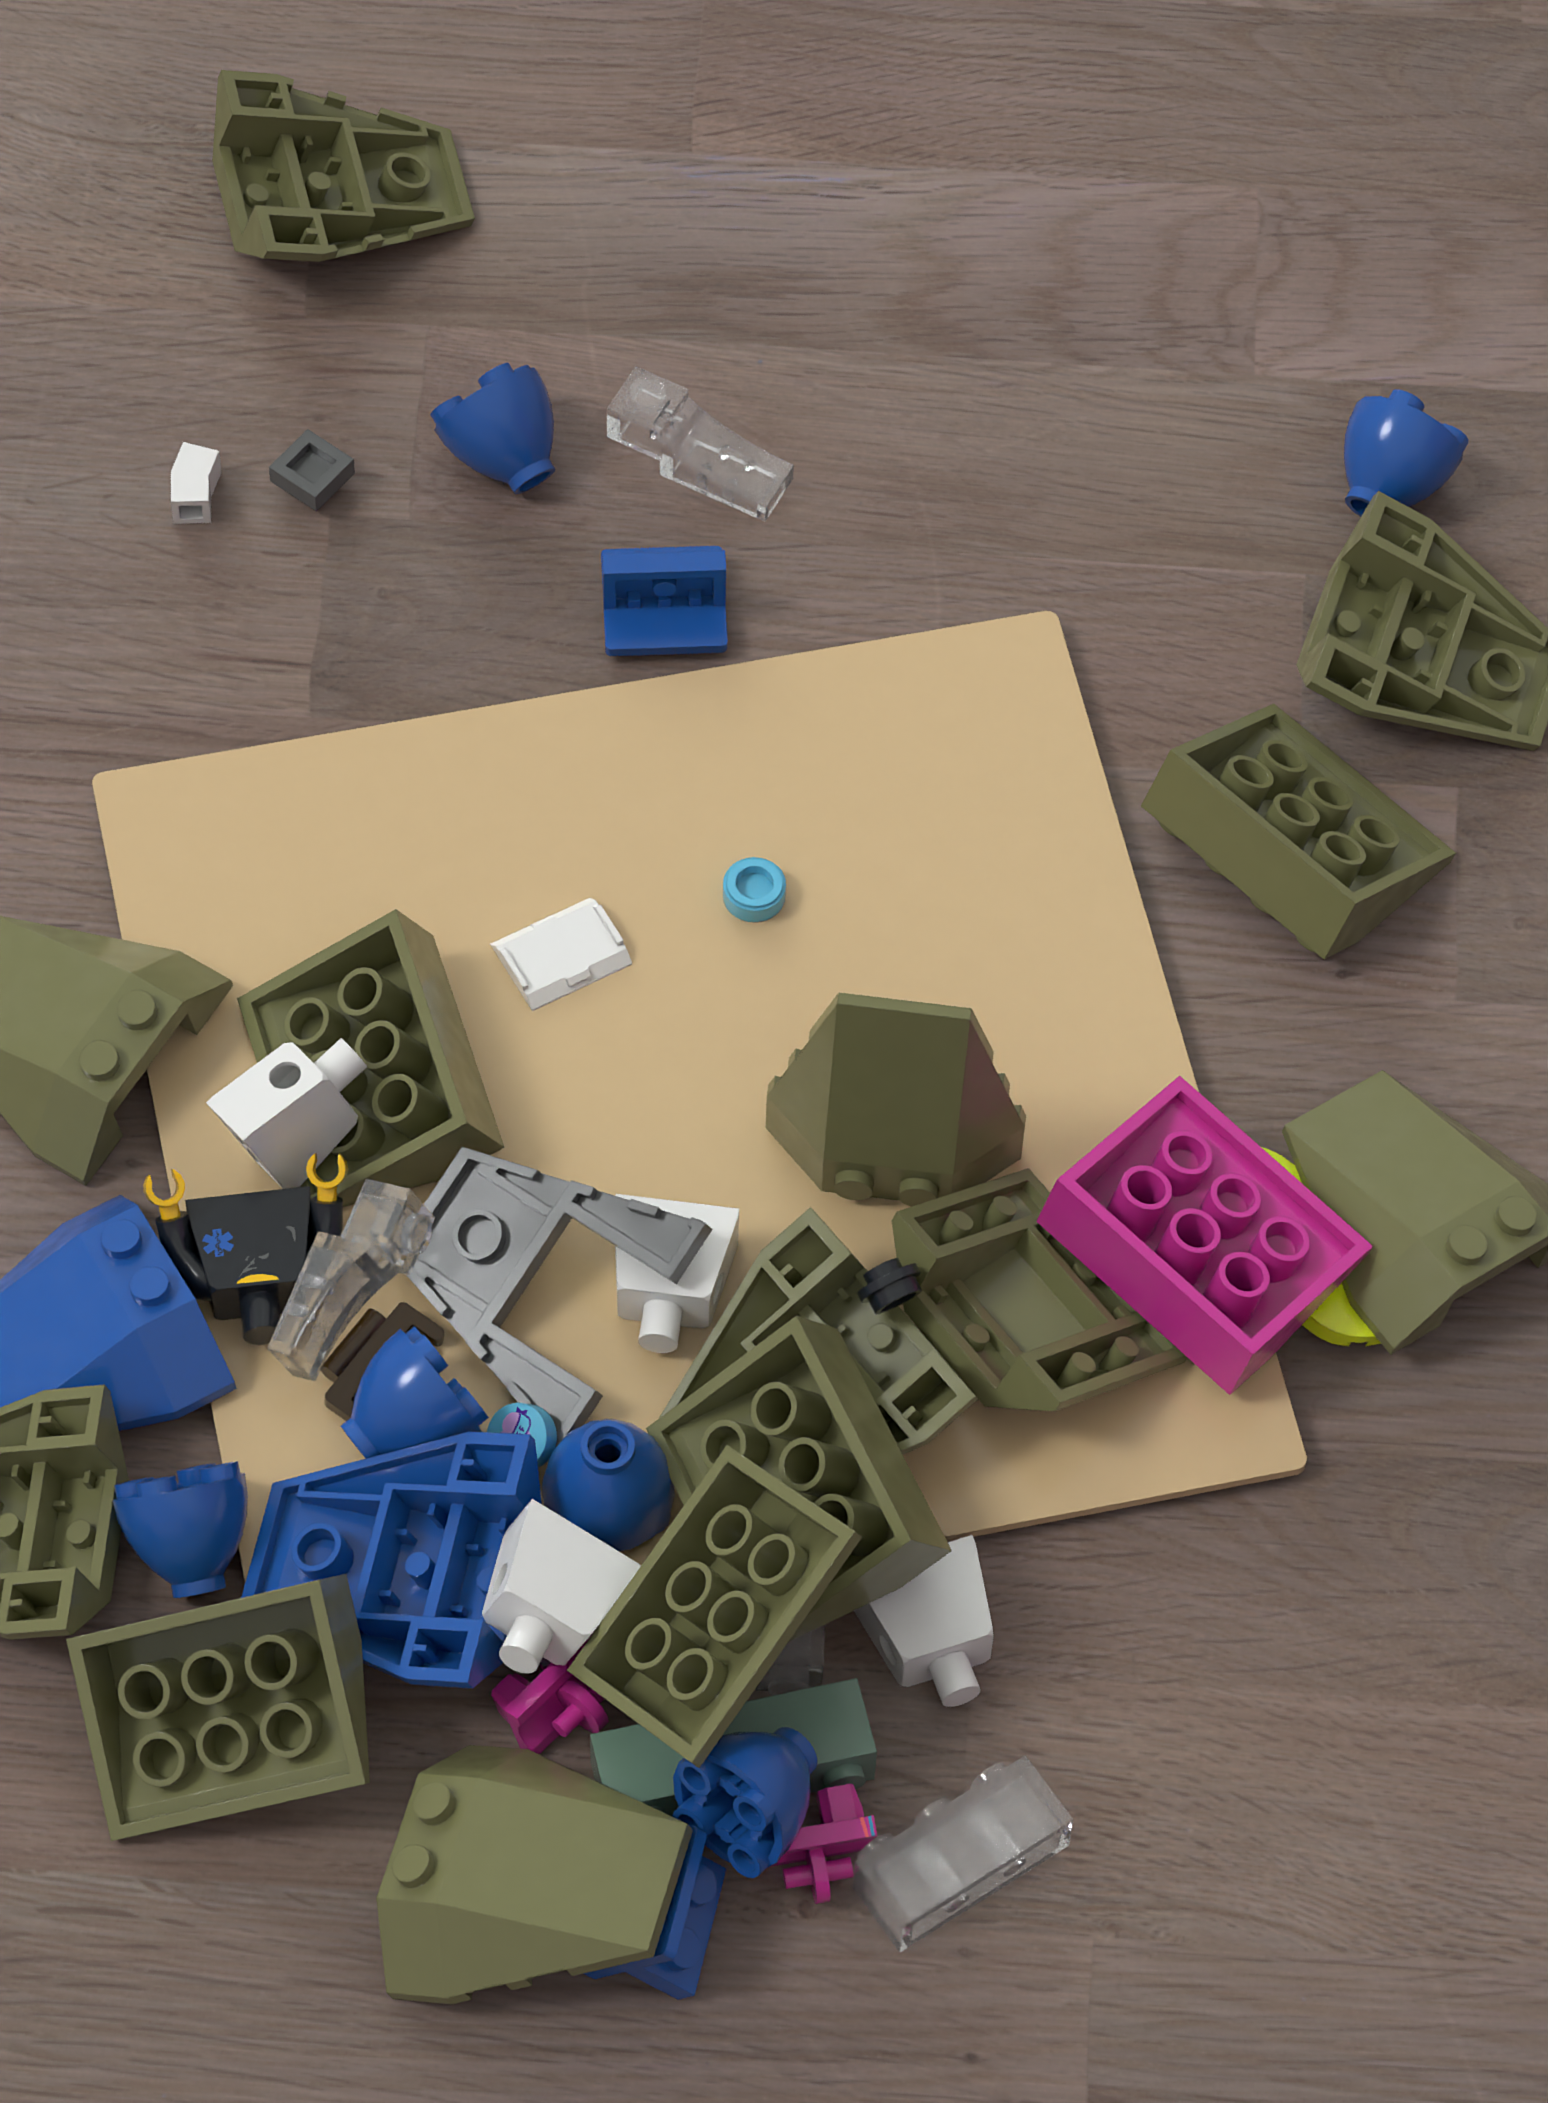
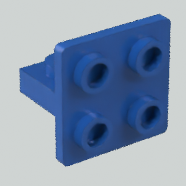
[601,546,728,656]
[583,1826,726,2000]

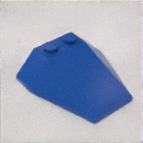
[0,1195,237,1431]
[241,1431,542,1689]

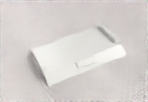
[490,898,632,1011]

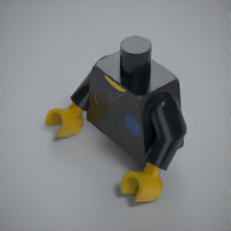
[143,1153,348,1345]

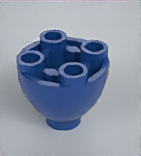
[430,363,556,494]
[1344,389,1469,517]
[340,1326,489,1459]
[542,1418,675,1551]
[112,1461,248,1598]
[672,1727,817,1878]

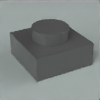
[269,429,355,512]

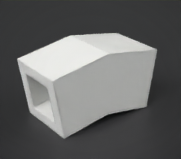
[171,442,221,524]

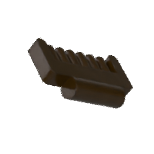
[320,1302,444,1421]

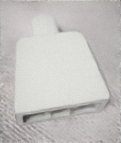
[206,1038,367,1189]
[615,1194,739,1353]
[482,1499,641,1673]
[854,1535,993,1707]

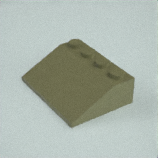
[1141,703,1456,960]
[237,909,504,1207]
[646,1315,952,1642]
[567,1445,862,1768]
[66,1574,370,1841]

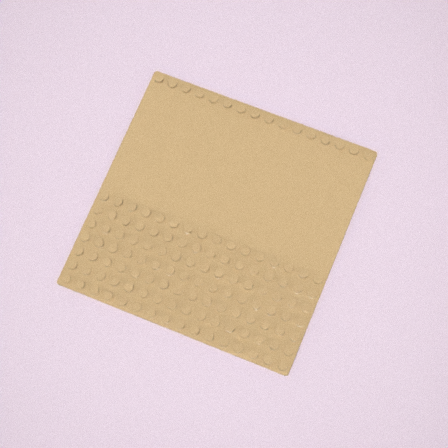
[92,611,1307,1582]

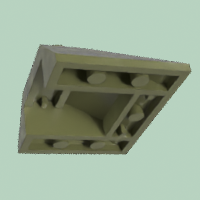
[891,1168,1188,1412]

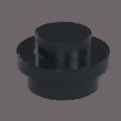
[857,1258,922,1315]

